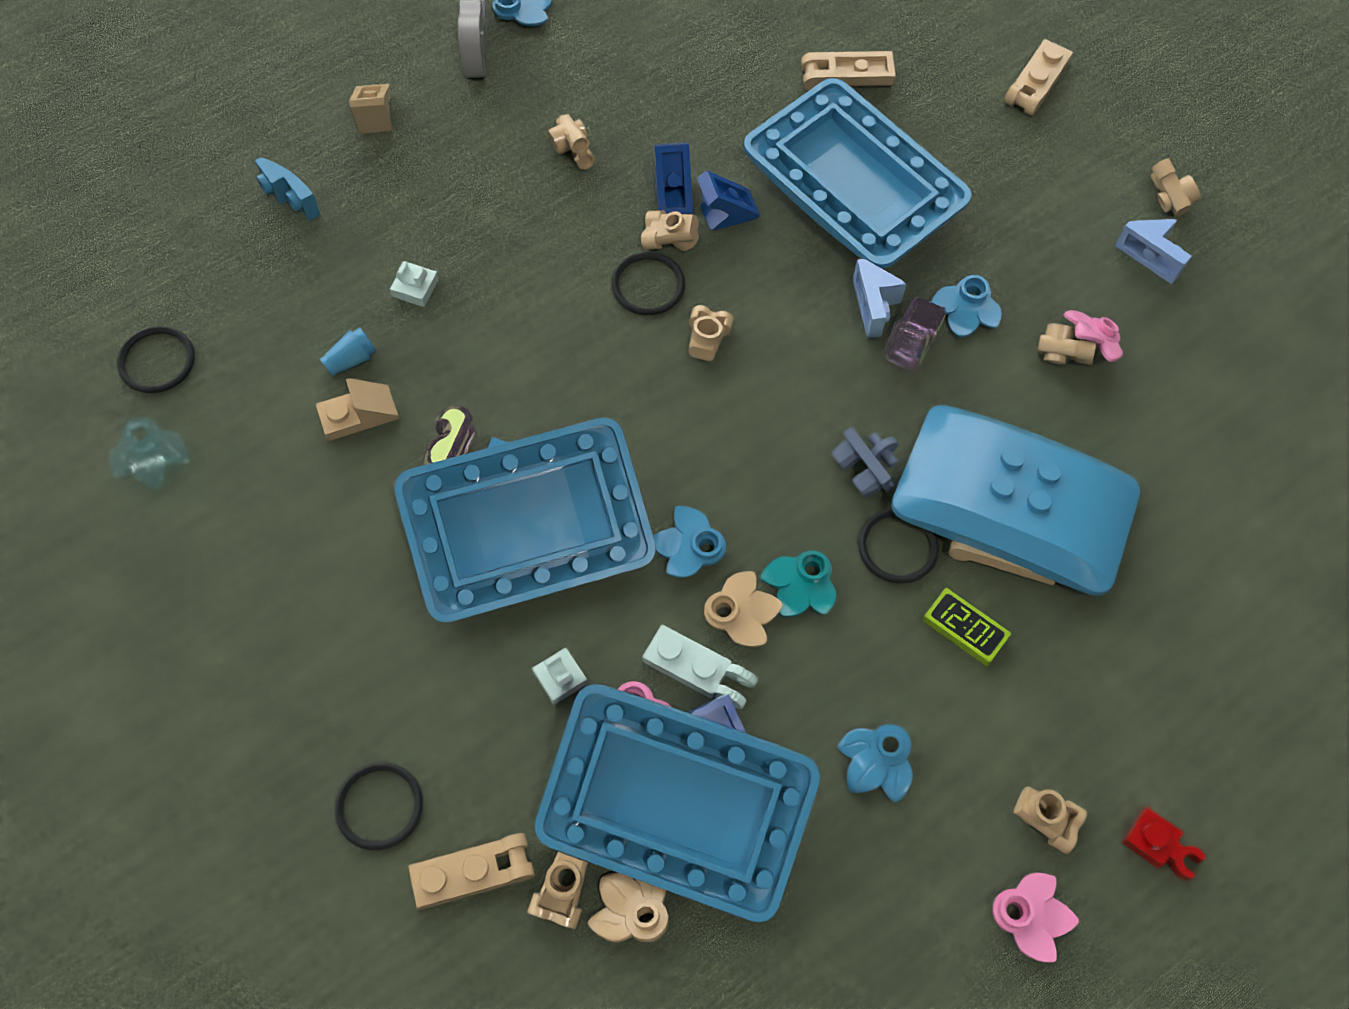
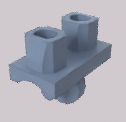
[832,426,899,498]

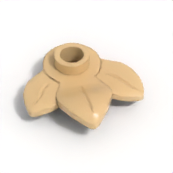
[704,571,783,647]
[588,873,669,943]

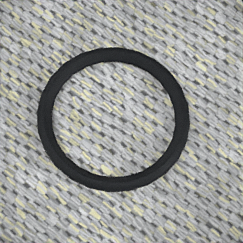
[611,252,685,315]
[117,326,195,393]
[858,509,939,584]
[334,762,423,850]

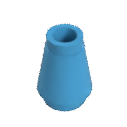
[320,327,377,376]

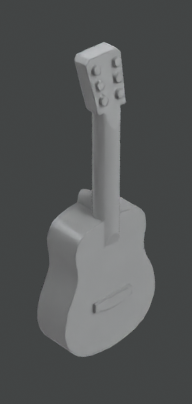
[458,0,486,78]

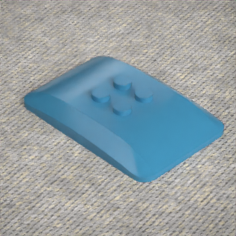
[744,78,972,268]
[891,405,1140,596]
[394,418,656,622]
[535,684,820,922]

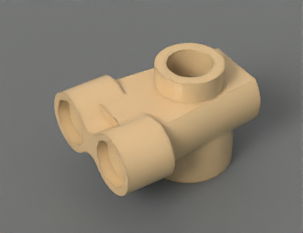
[548,114,595,169]
[1150,159,1201,217]
[641,210,699,251]
[688,305,734,361]
[1038,324,1097,365]
[1013,786,1087,854]
[527,852,588,929]

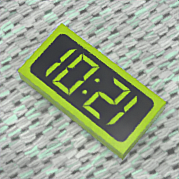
[922,588,1011,667]

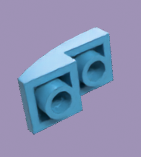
[255,157,321,221]

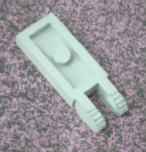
[642,624,758,709]

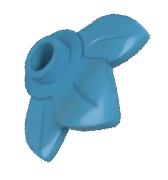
[492,0,553,26]
[930,275,1002,338]
[653,506,726,578]
[838,724,913,802]

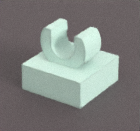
[390,261,439,307]
[532,647,588,705]

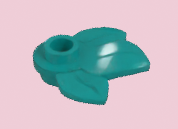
[760,550,836,617]

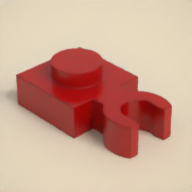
[1121,807,1206,881]

